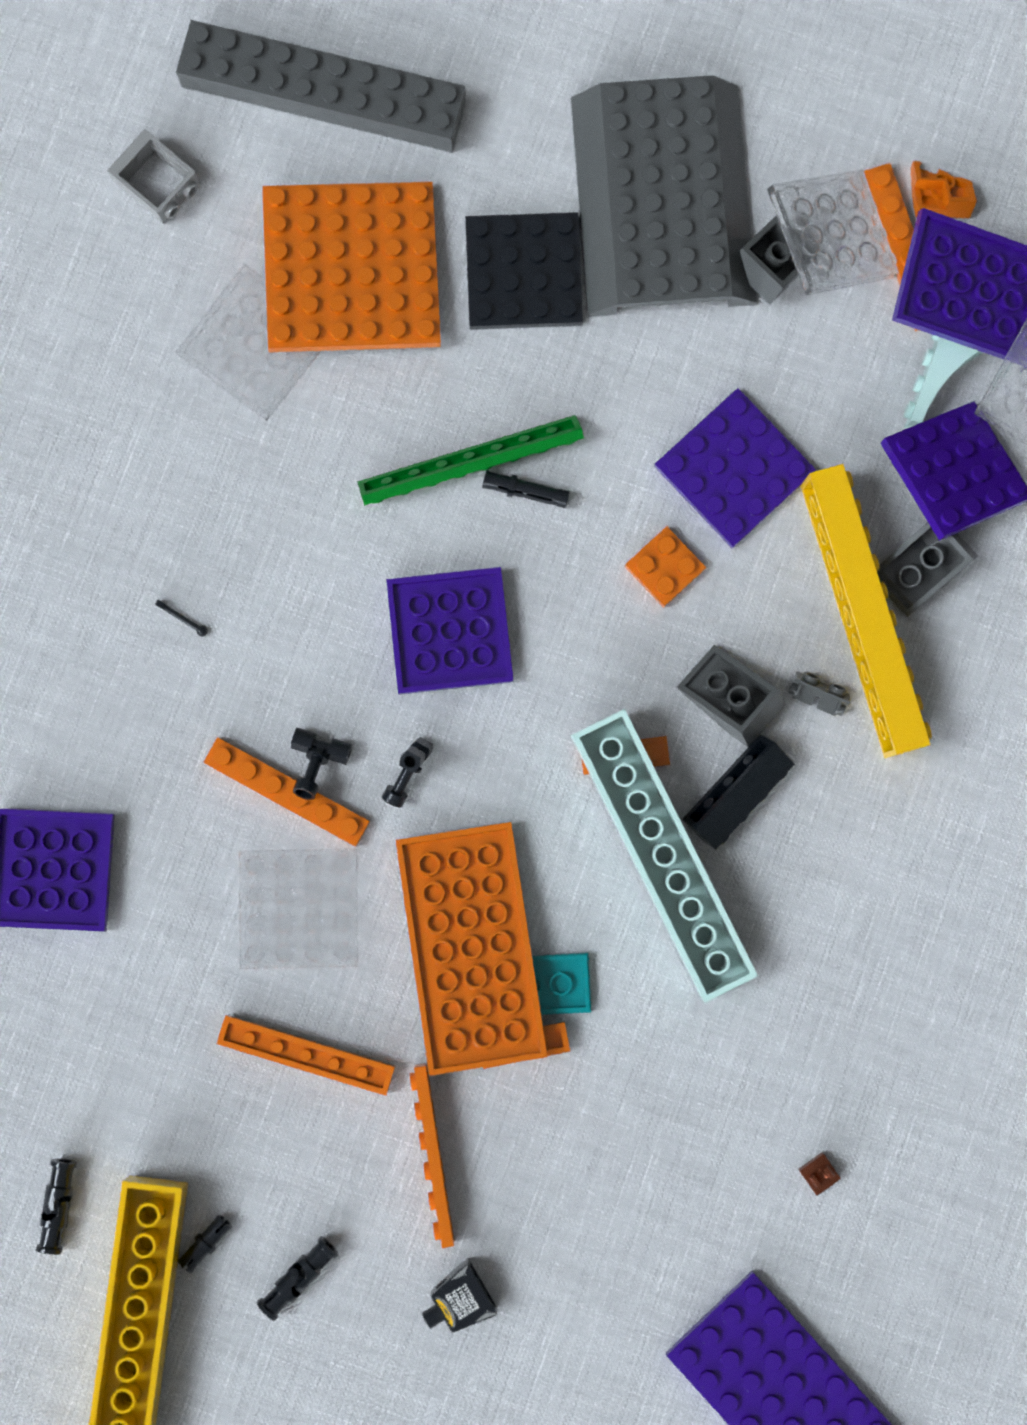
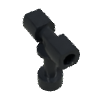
[291,728,352,800]
[382,737,433,808]

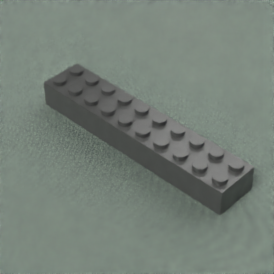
[176,20,466,153]

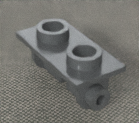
[788,672,850,716]

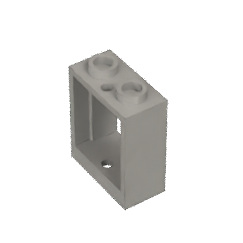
[107,129,201,224]

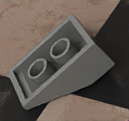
[877,522,978,617]
[677,645,786,747]

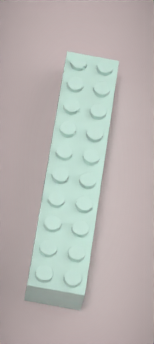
[571,709,758,1002]

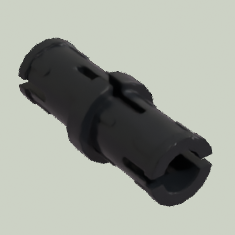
[178,1214,232,1273]

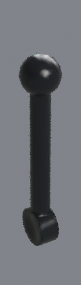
[155,600,208,637]

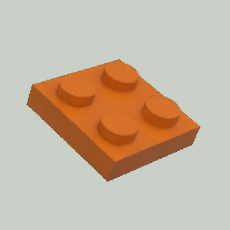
[624,526,706,608]

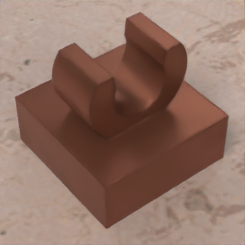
[798,1152,841,1196]

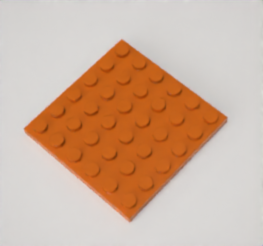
[262,182,441,352]

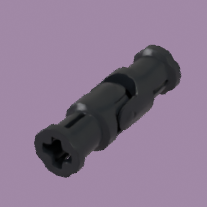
[36,1158,77,1255]
[257,1236,339,1321]

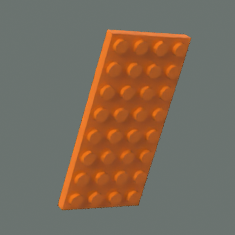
[396,822,547,1076]

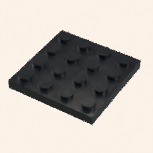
[465,212,583,330]

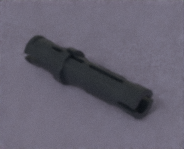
[482,470,570,509]

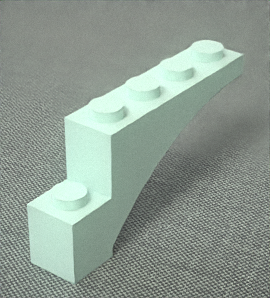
[903,335,984,429]

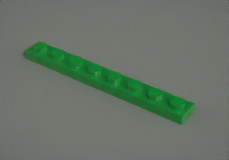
[357,415,584,506]

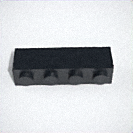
[682,734,795,850]

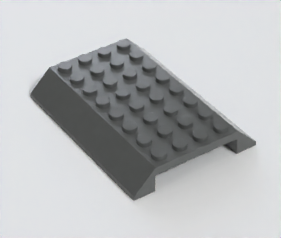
[571,75,757,317]

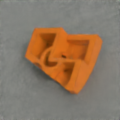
[911,161,977,218]

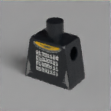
[422,1258,498,1333]

